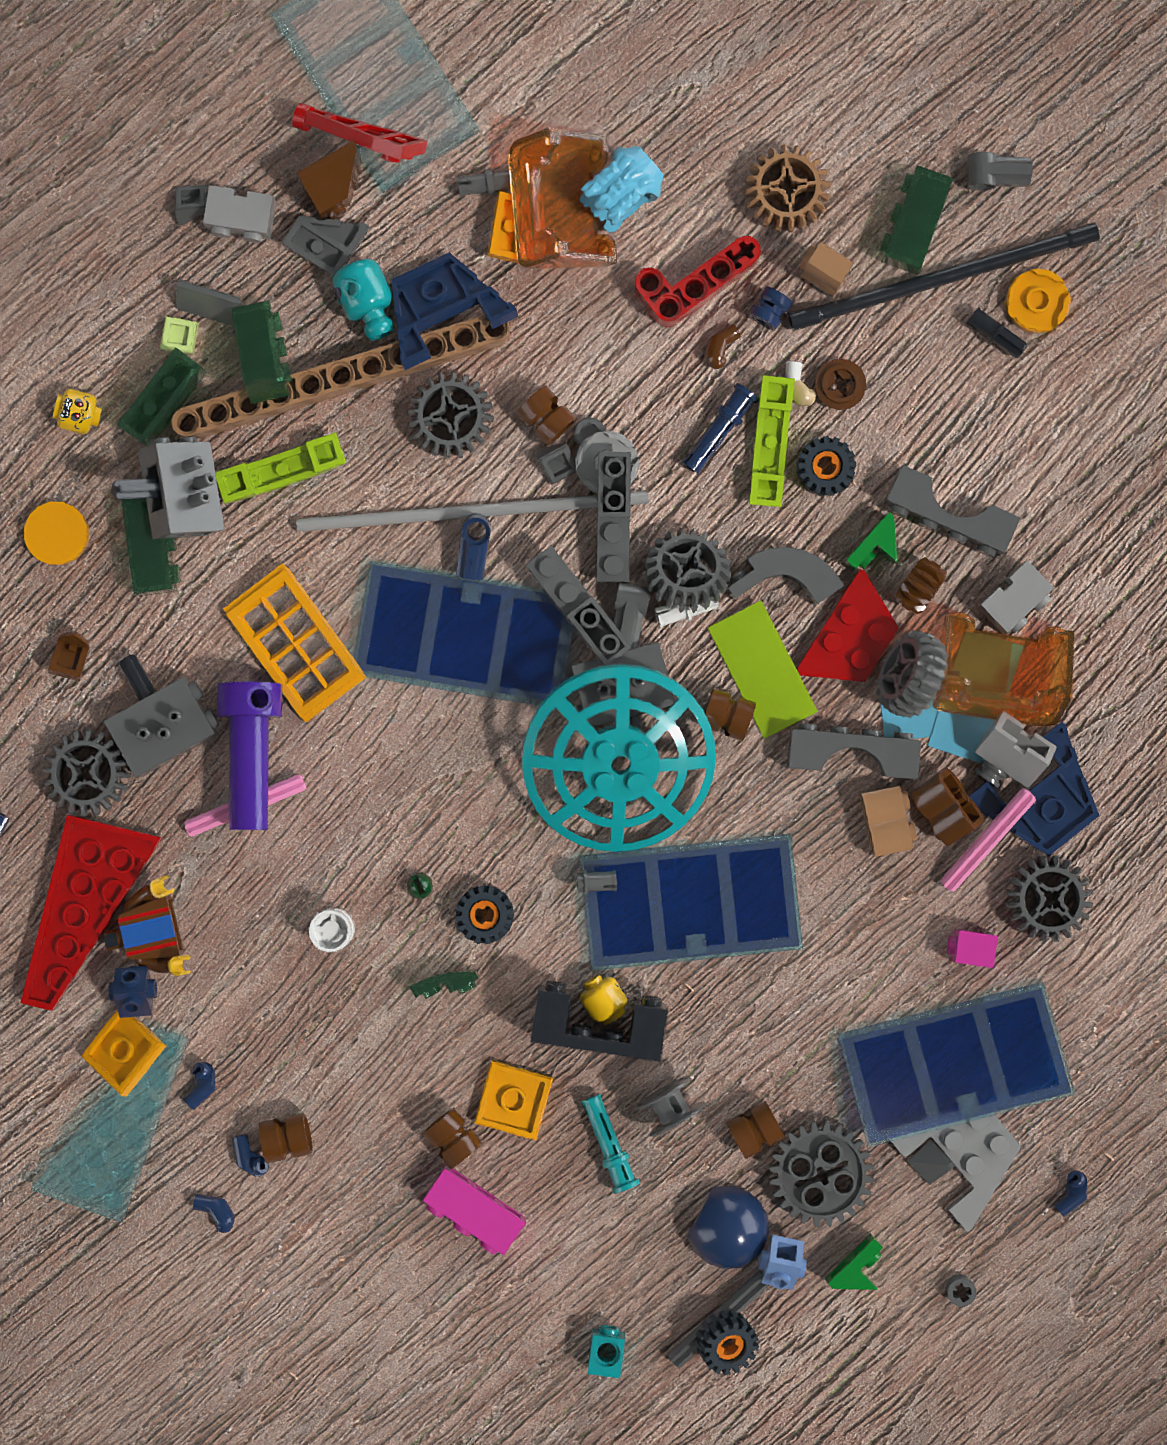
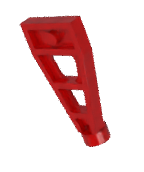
[292,103,428,163]

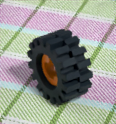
[796,436,856,497]
[455,885,514,944]
[695,1310,759,1375]

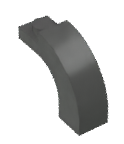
[726,547,844,606]

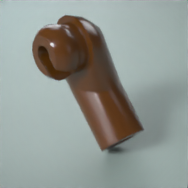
[704,324,741,369]

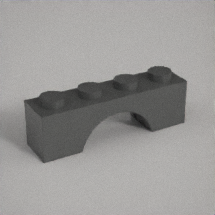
[883,465,1021,558]
[786,723,921,779]

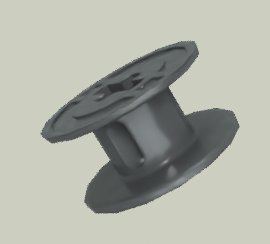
[634,1075,706,1137]

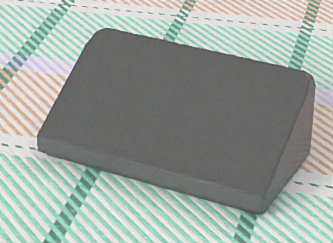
[176,280,244,326]

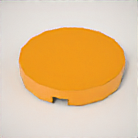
[1005,268,1071,334]
[24,502,89,565]

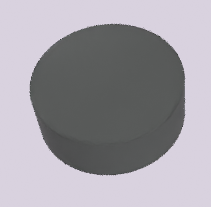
[574,417,605,446]

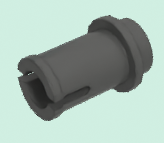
[576,870,617,895]

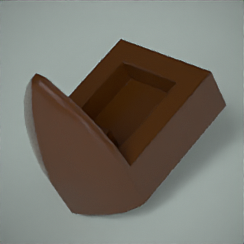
[48,631,90,682]

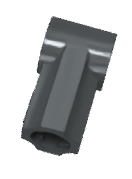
[967,152,1033,191]
[614,582,650,649]

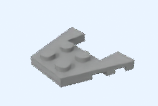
[885,1096,1022,1233]

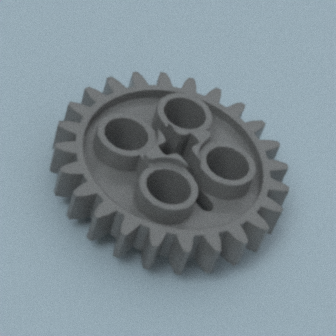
[769,1120,874,1227]

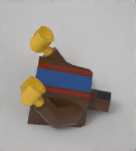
[103,875,191,976]

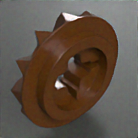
[815,359,866,411]

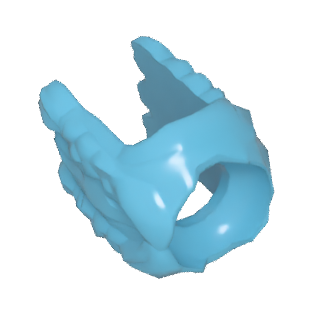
[579,146,663,233]

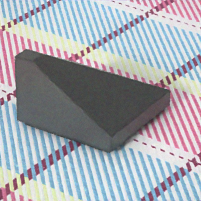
[175,185,207,225]
[534,442,576,485]
[907,1139,956,1185]

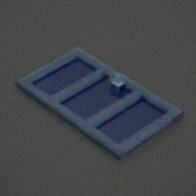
[354,561,574,709]
[579,833,803,971]
[837,982,1076,1148]

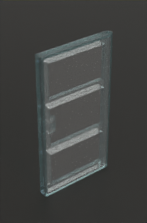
[271,0,480,193]

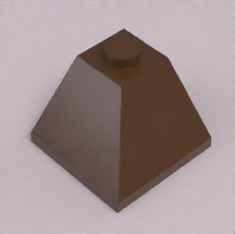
[297,141,362,220]

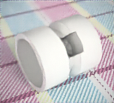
[309,908,355,952]

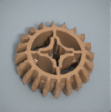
[744,144,831,233]

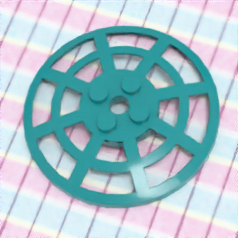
[521,664,716,852]

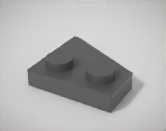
[282,216,370,277]

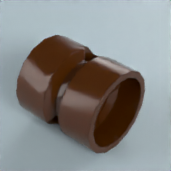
[516,385,577,447]
[704,688,756,741]
[726,1101,785,1159]
[422,1107,482,1170]
[259,1113,313,1164]

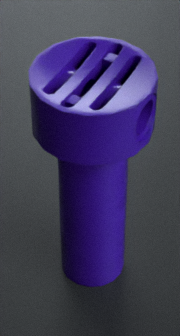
[217,682,282,830]

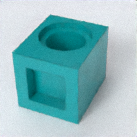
[588,1325,625,1378]

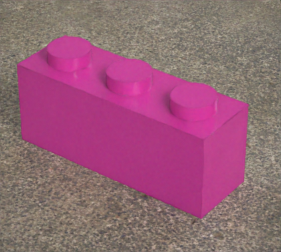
[423,1165,526,1255]

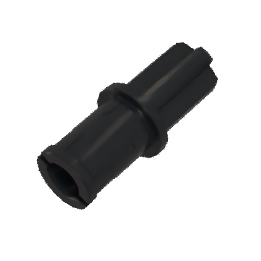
[966,307,1027,358]

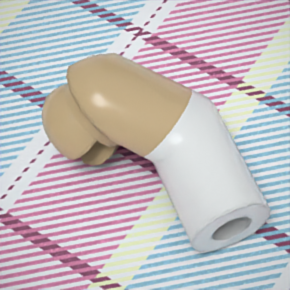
[785,361,816,406]

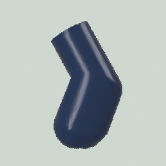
[184,1062,216,1110]
[232,1134,269,1177]
[1054,1170,1088,1218]
[193,1194,235,1233]

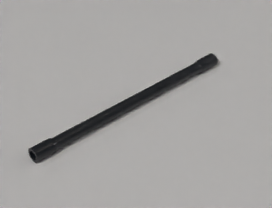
[788,222,1100,331]

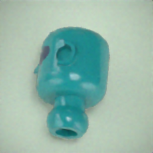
[332,258,394,341]

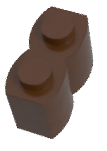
[910,768,985,846]

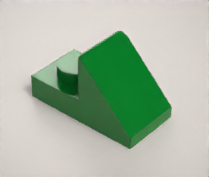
[843,512,897,571]
[825,1233,883,1290]

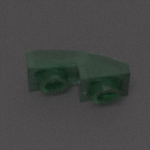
[409,969,480,999]

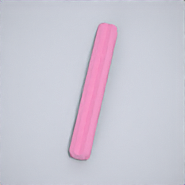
[184,775,306,837]
[941,788,1036,892]

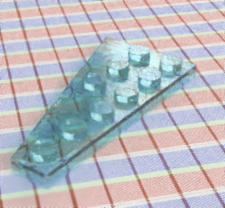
[30,1027,190,1223]

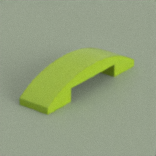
[749,375,795,507]
[215,432,347,504]

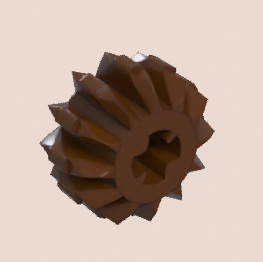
[896,557,947,614]

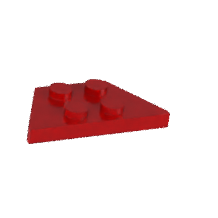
[797,568,899,682]

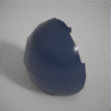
[687,1186,769,1269]

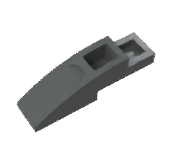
[596,452,631,582]
[525,545,631,665]

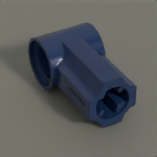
[456,514,491,580]

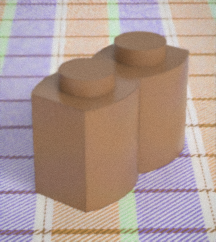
[799,242,854,297]
[859,785,917,857]

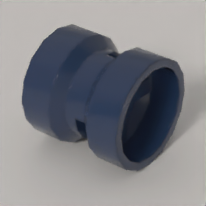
[749,286,793,331]

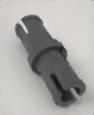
[457,167,523,197]

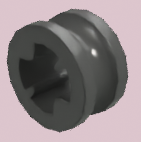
[974,760,1007,789]
[945,1274,977,1307]

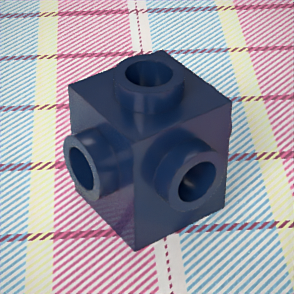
[108,966,157,1018]

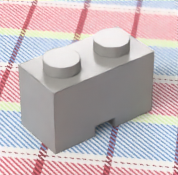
[203,185,277,243]
[976,560,1054,635]
[975,711,1057,788]

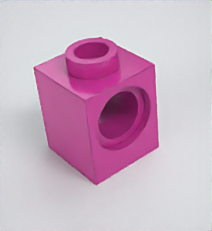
[947,929,998,968]

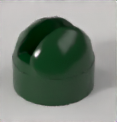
[407,873,433,899]

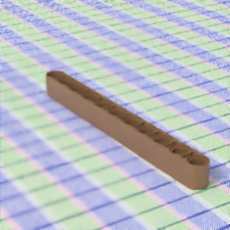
[172,315,510,439]

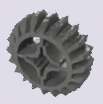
[407,372,494,459]
[644,528,731,613]
[876,630,948,718]
[42,729,131,816]
[1005,855,1093,942]

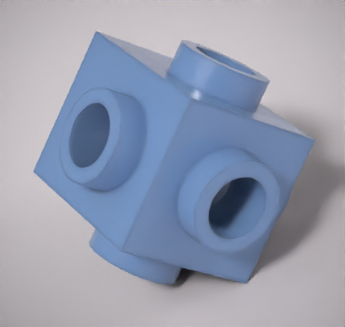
[758,1235,807,1290]

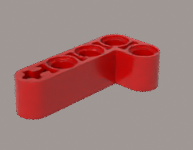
[635,236,761,328]

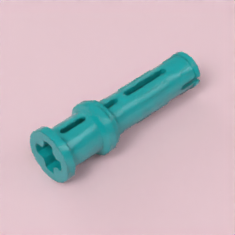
[581,1094,640,1194]

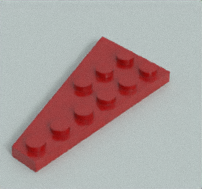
[20,815,163,1011]

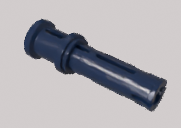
[682,383,759,474]

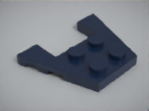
[392,252,518,370]
[968,721,1099,856]

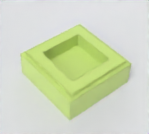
[160,316,199,355]

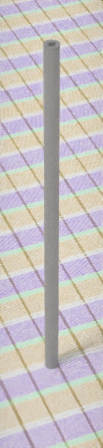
[296,491,648,532]

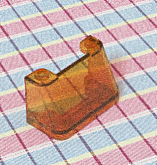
[508,127,618,268]
[933,612,1074,727]

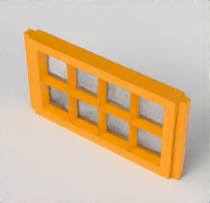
[223,563,366,723]

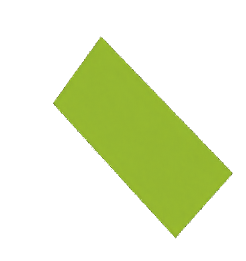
[708,600,818,739]

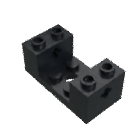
[531,981,668,1062]

